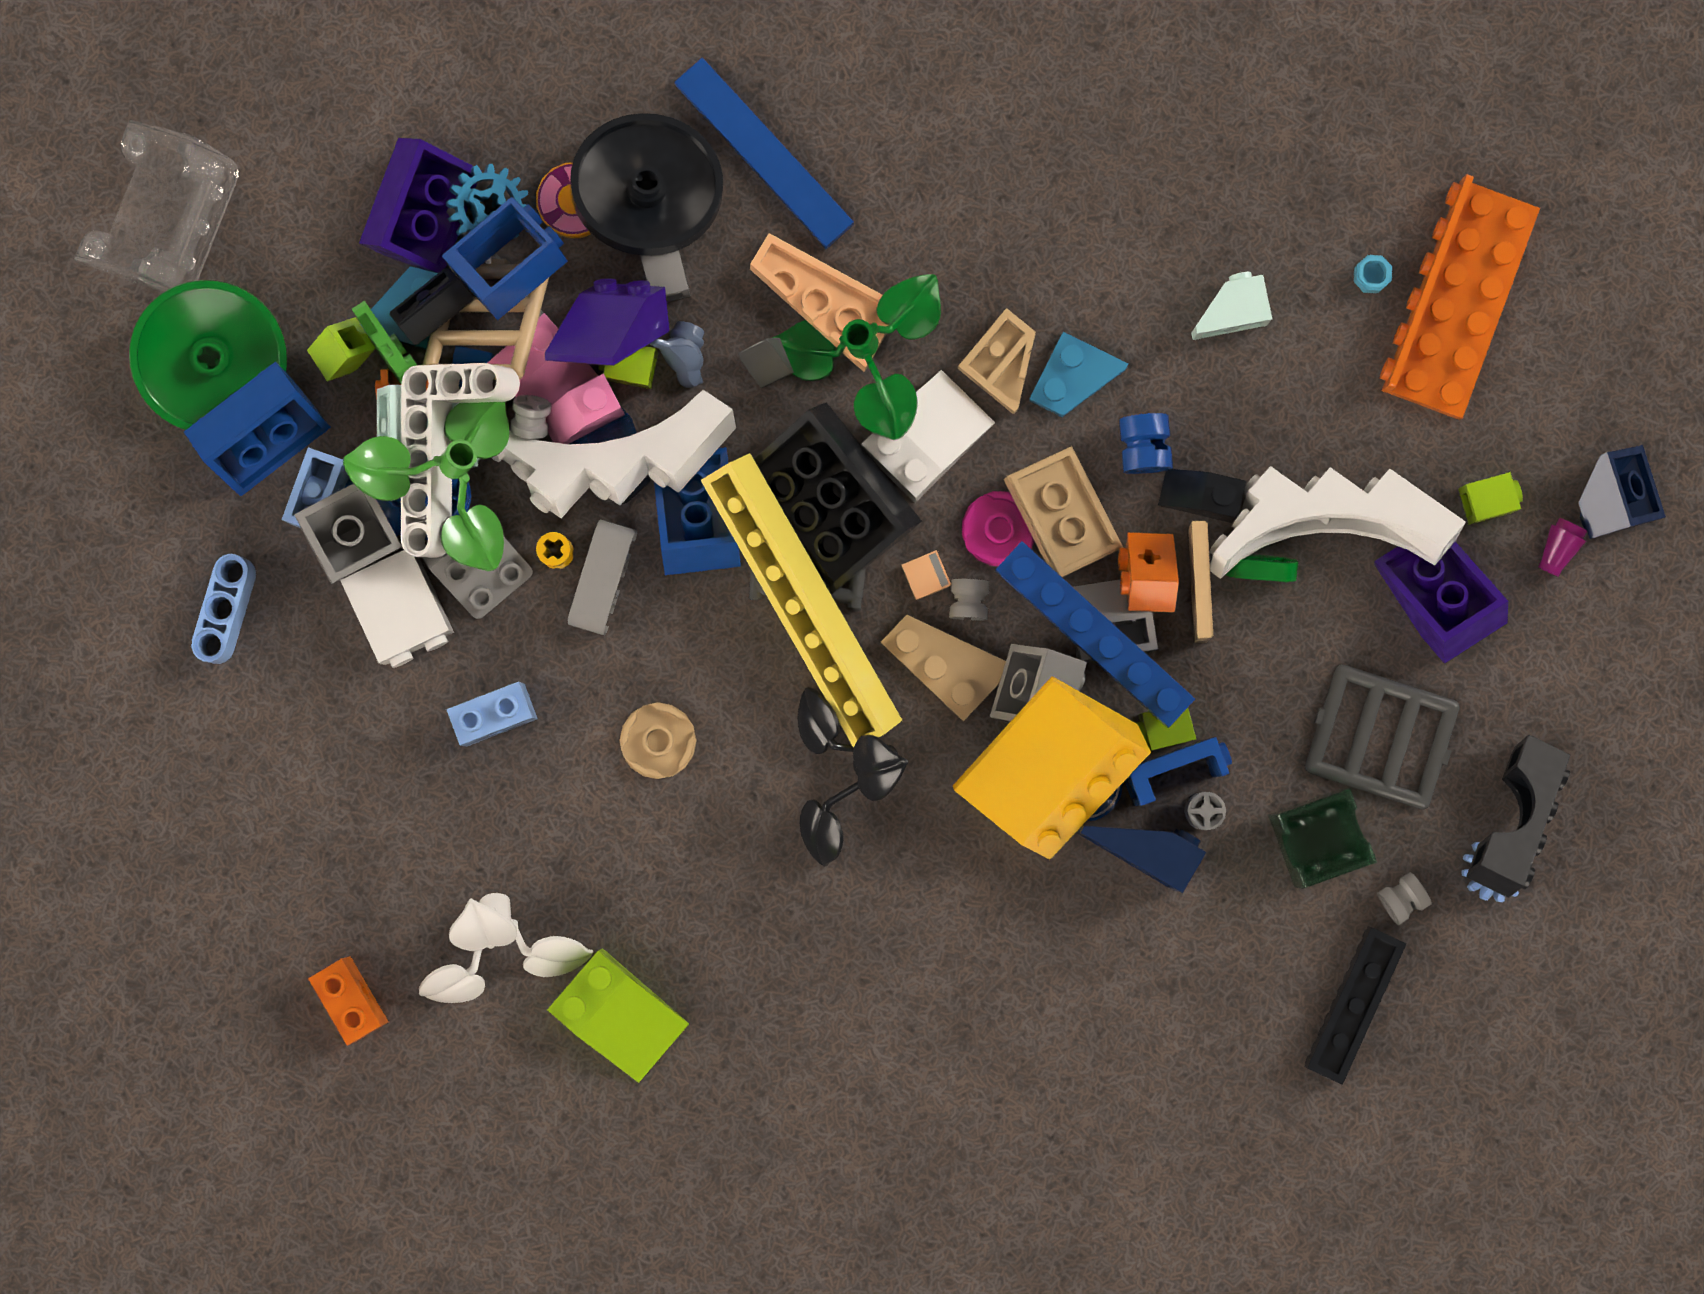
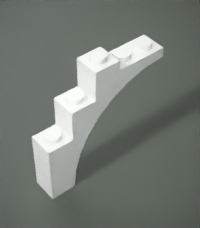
[492,390,736,518]
[1209,466,1466,579]

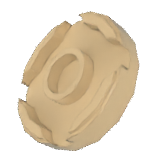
[620,702,697,779]

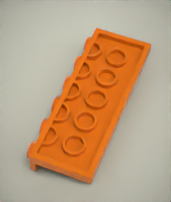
[1380,174,1540,420]

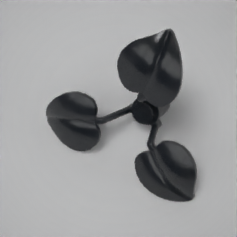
[797,688,909,867]

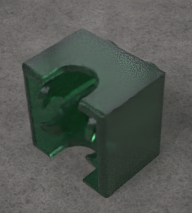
[1268,788,1377,889]

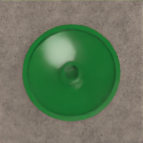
[129,280,287,430]

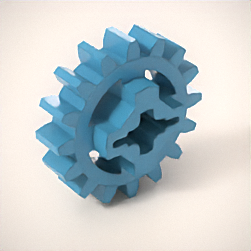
[446,164,528,239]

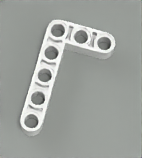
[401,363,520,558]

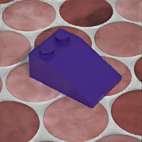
[545,278,670,366]
[1374,542,1509,664]

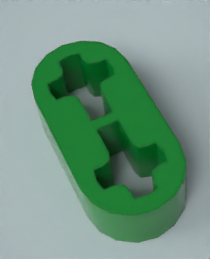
[1225,554,1299,582]

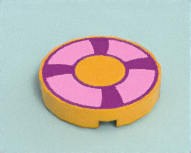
[536,163,591,238]

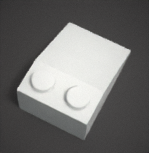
[861,370,995,503]

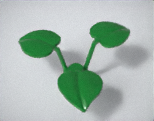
[772,274,941,441]

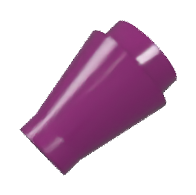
[1538,518,1587,577]

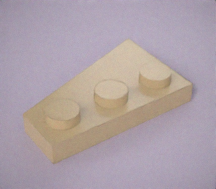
[880,615,1006,721]

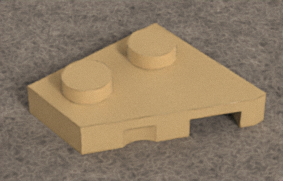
[958,308,1036,414]

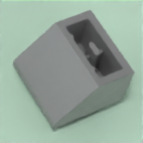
[1073,580,1158,662]

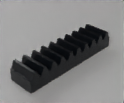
[1304,926,1406,1085]

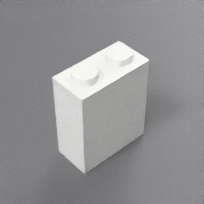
[340,550,454,668]

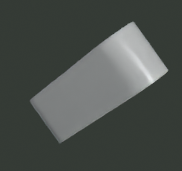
[568,519,637,636]

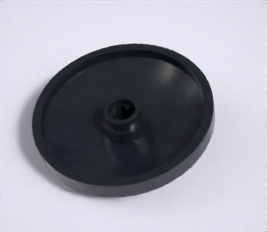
[570,113,723,256]

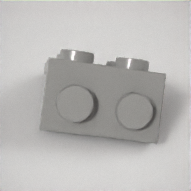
[422,537,533,619]

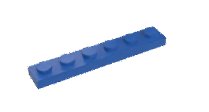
[995,541,1195,728]

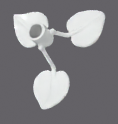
[419,893,593,1003]

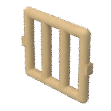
[422,259,549,381]

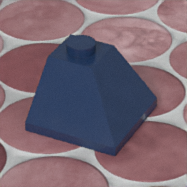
[1578,445,1666,539]

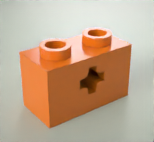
[1118,532,1179,612]
[308,956,389,1046]

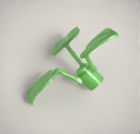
[343,402,509,571]

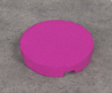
[962,491,1035,567]

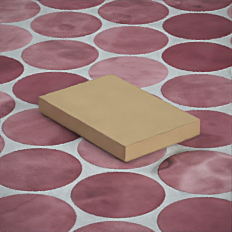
[1003,446,1124,578]
[1188,521,1213,643]

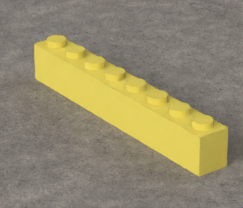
[701,453,902,748]

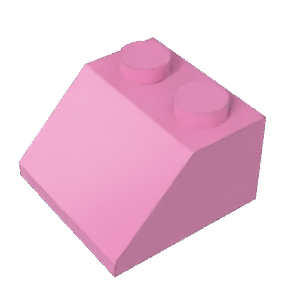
[487,313,598,405]

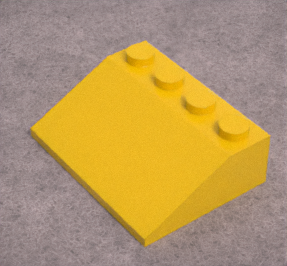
[953,676,1151,860]

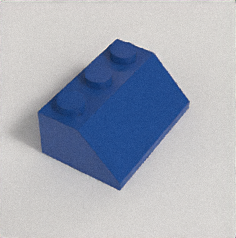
[184,361,331,496]

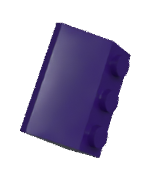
[359,138,482,273]

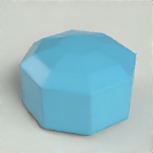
[1354,255,1392,293]

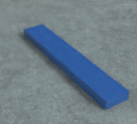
[674,57,854,249]

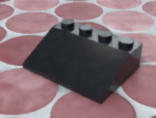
[754,402,922,595]

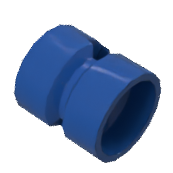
[1119,413,1173,474]

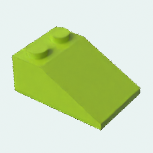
[547,948,689,1083]

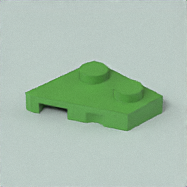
[352,301,417,384]

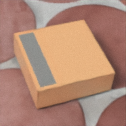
[901,550,951,600]

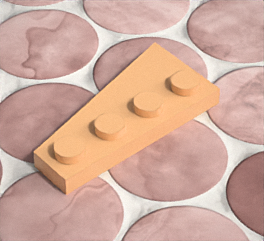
[750,233,889,372]

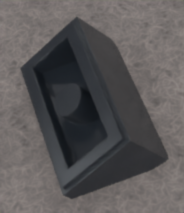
[389,266,474,345]

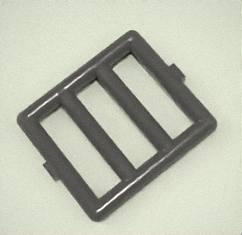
[1305,664,1460,810]

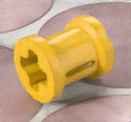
[536,532,574,569]

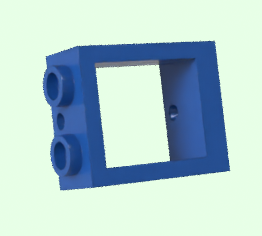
[442,197,568,321]

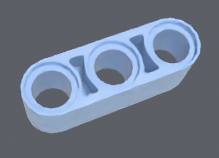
[191,554,256,664]

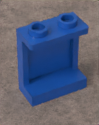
[1124,737,1232,806]

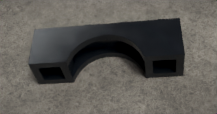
[1466,735,1571,898]

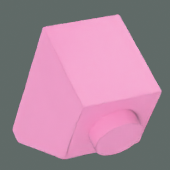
[546,373,625,444]

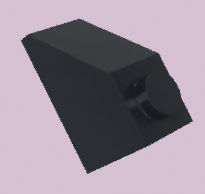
[1158,469,1246,523]

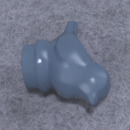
[649,321,705,388]

